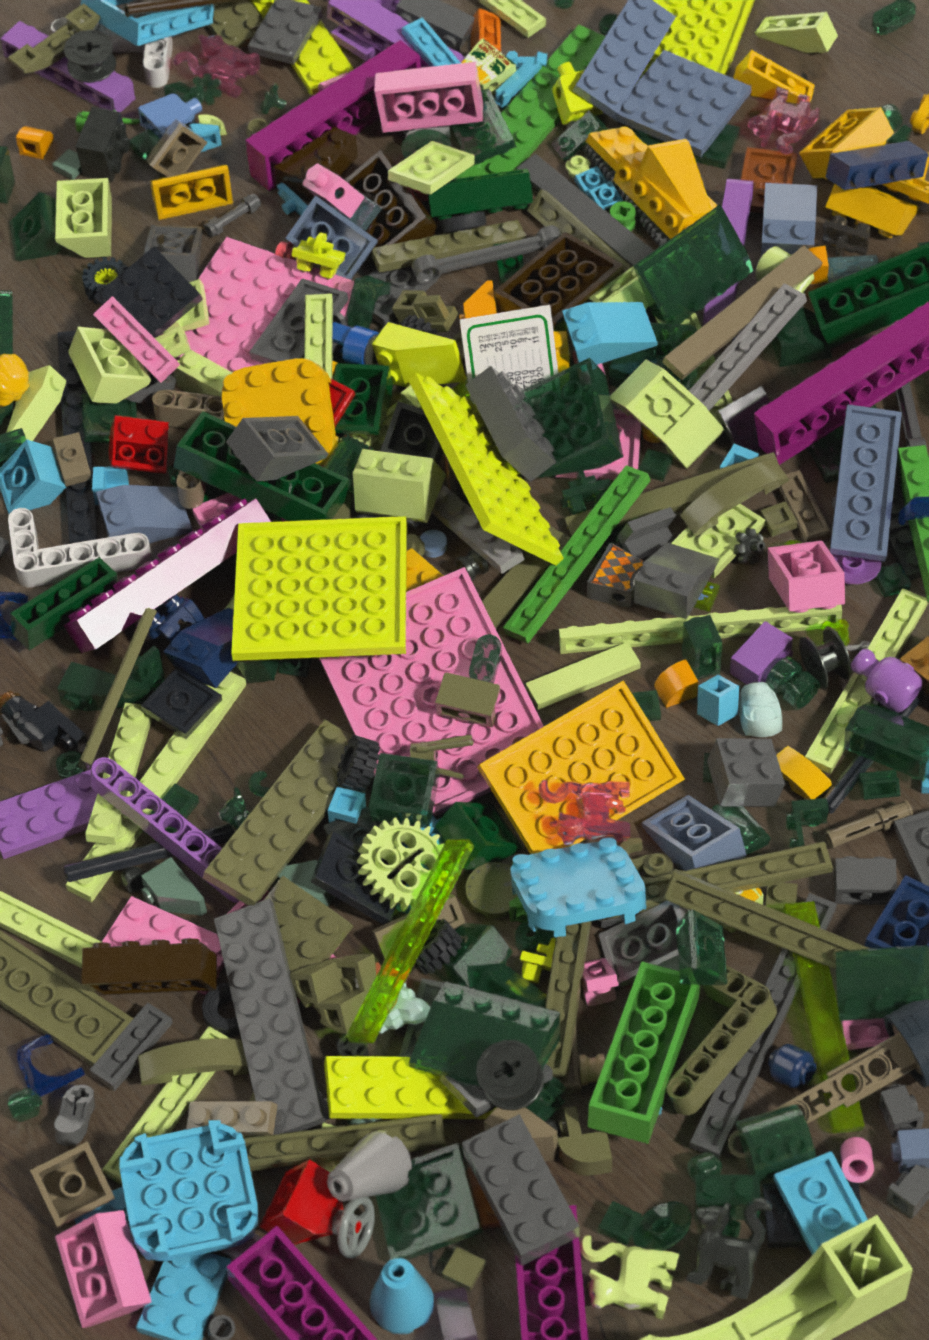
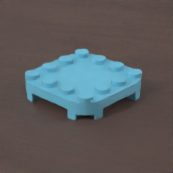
[511,838,646,937]
[120,1120,258,1261]

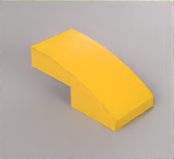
[776,746,832,802]

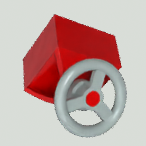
[259,1159,375,1258]

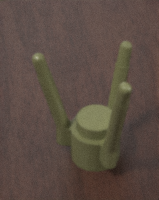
[410,735,474,779]

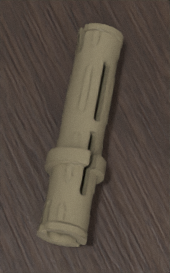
[825,800,913,849]

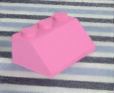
[55,1210,151,1328]

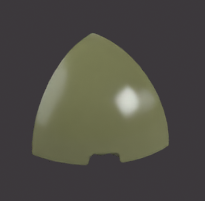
[290,954,376,1033]

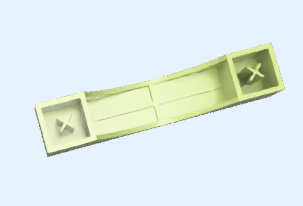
[640,1215,913,1340]

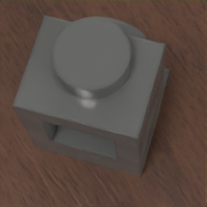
[879,1084,924,1138]
[886,1164,929,1219]

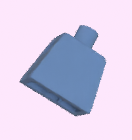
[138,94,202,142]

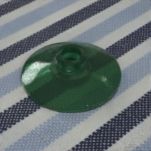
[633,1201,692,1251]

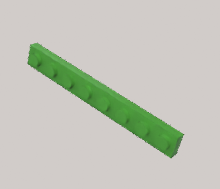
[503,465,651,644]

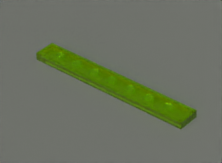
[346,839,474,1043]
[783,901,865,1134]

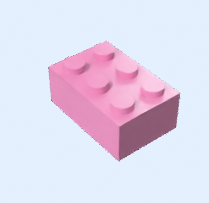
[768,541,845,613]

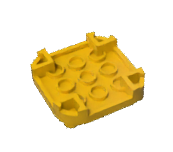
[222,358,339,466]

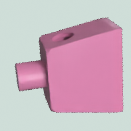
[303,164,365,218]

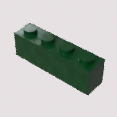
[428,169,533,220]
[10,557,117,651]

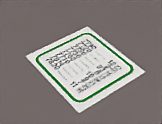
[460,305,562,407]

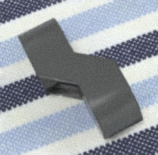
[125,373,176,403]
[54,1085,95,1146]

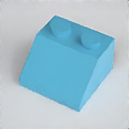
[0,439,66,514]

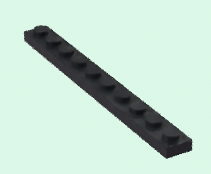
[57,330,98,544]

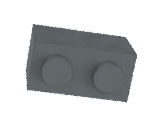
[834,856,897,905]

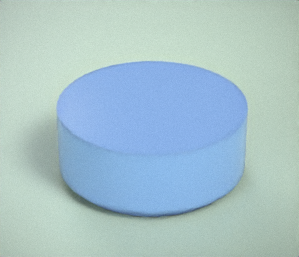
[420,530,447,558]

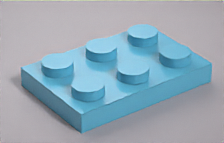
[773,1151,868,1255]
[136,1253,232,1340]

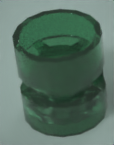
[766,656,820,710]

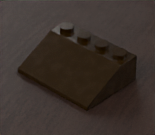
[334,150,440,268]
[494,232,624,328]

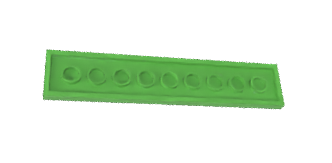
[454,25,605,179]

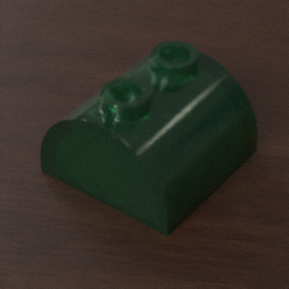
[736,1104,816,1184]

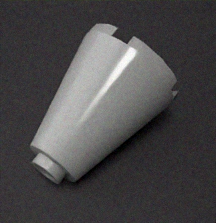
[327,1130,411,1201]

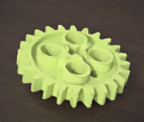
[357,818,453,911]

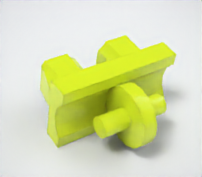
[292,232,346,279]
[520,938,556,984]

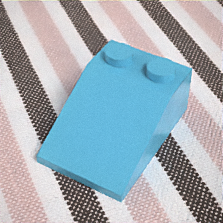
[562,302,658,370]

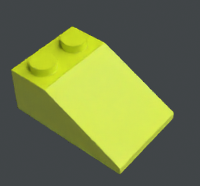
[372,322,466,387]

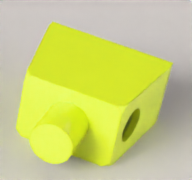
[552,62,604,125]

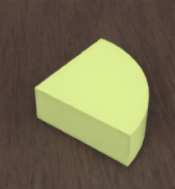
[198,115,226,136]

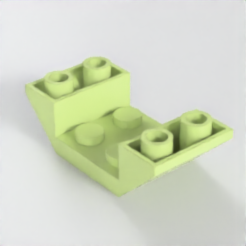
[609,360,724,469]

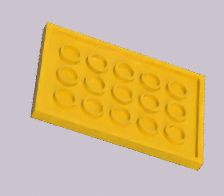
[477,680,685,854]

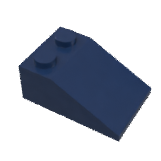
[163,608,239,688]
[864,875,929,986]

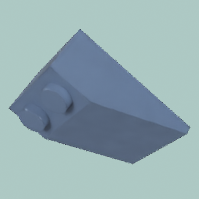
[761,183,817,256]
[286,196,378,280]
[96,485,192,544]
[642,795,746,871]

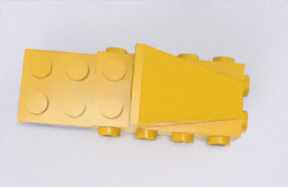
[586,127,721,241]

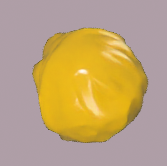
[0,354,29,407]

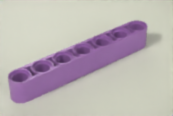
[703,179,753,326]
[90,757,240,903]

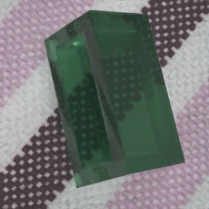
[858,770,901,800]

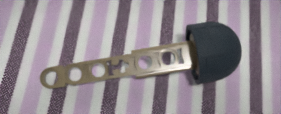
[727,1000,929,1159]

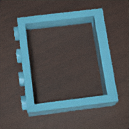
[81,0,214,46]

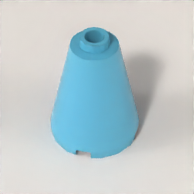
[370,1258,434,1334]

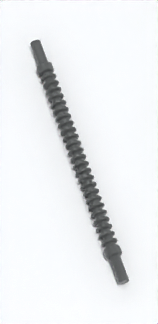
[567,121,706,294]

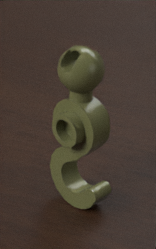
[619,838,684,878]

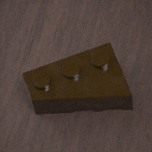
[273,127,358,203]

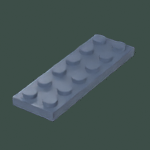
[572,0,676,119]
[830,404,902,561]

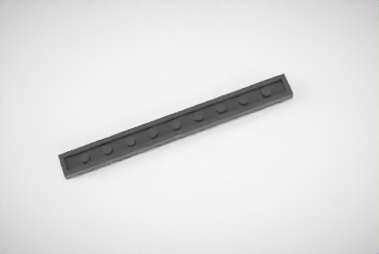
[690,893,837,1160]

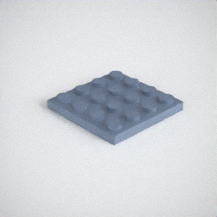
[614,50,751,157]

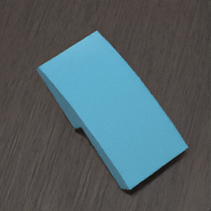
[574,166,623,211]

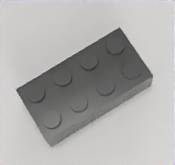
[466,366,556,482]
[462,1114,580,1266]

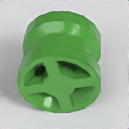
[610,201,636,232]

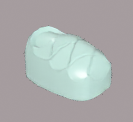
[739,682,782,737]

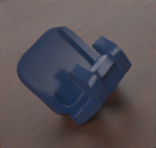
[134,594,204,643]

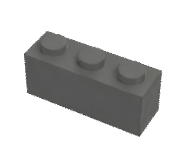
[395,0,475,52]

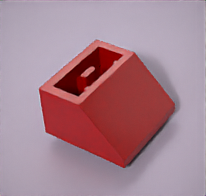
[109,416,169,474]

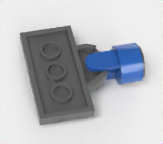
[249,278,380,365]

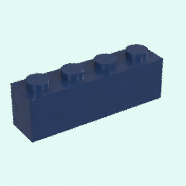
[826,141,929,190]

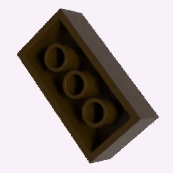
[81,938,217,996]

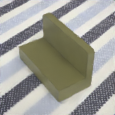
[435,672,500,728]

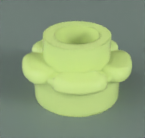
[566,156,590,179]

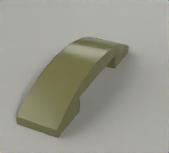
[8,3,100,73]
[680,459,789,537]
[138,1039,250,1085]

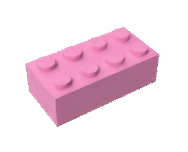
[375,62,483,133]

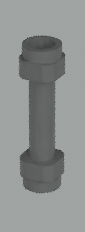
[203,193,261,237]

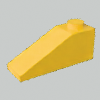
[733,50,814,106]

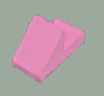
[581,958,618,1006]

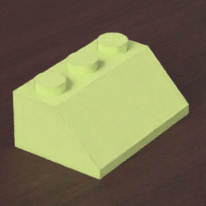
[55,178,112,258]
[68,327,151,404]
[353,449,446,523]

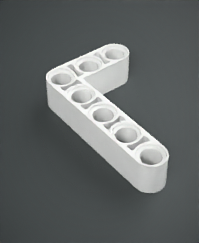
[51,18,173,88]
[8,508,152,588]

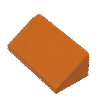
[470,8,501,52]

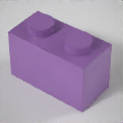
[730,621,793,685]

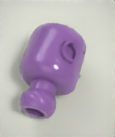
[851,649,922,713]

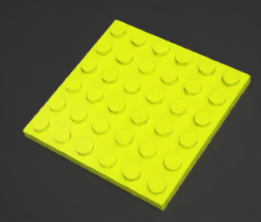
[232,516,407,661]

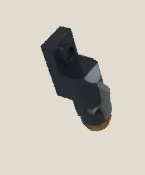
[0,691,87,756]

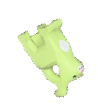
[579,1235,679,1320]

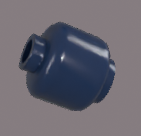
[768,1044,816,1089]

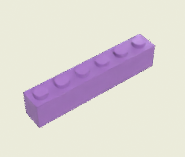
[327,0,465,68]
[0,21,135,112]

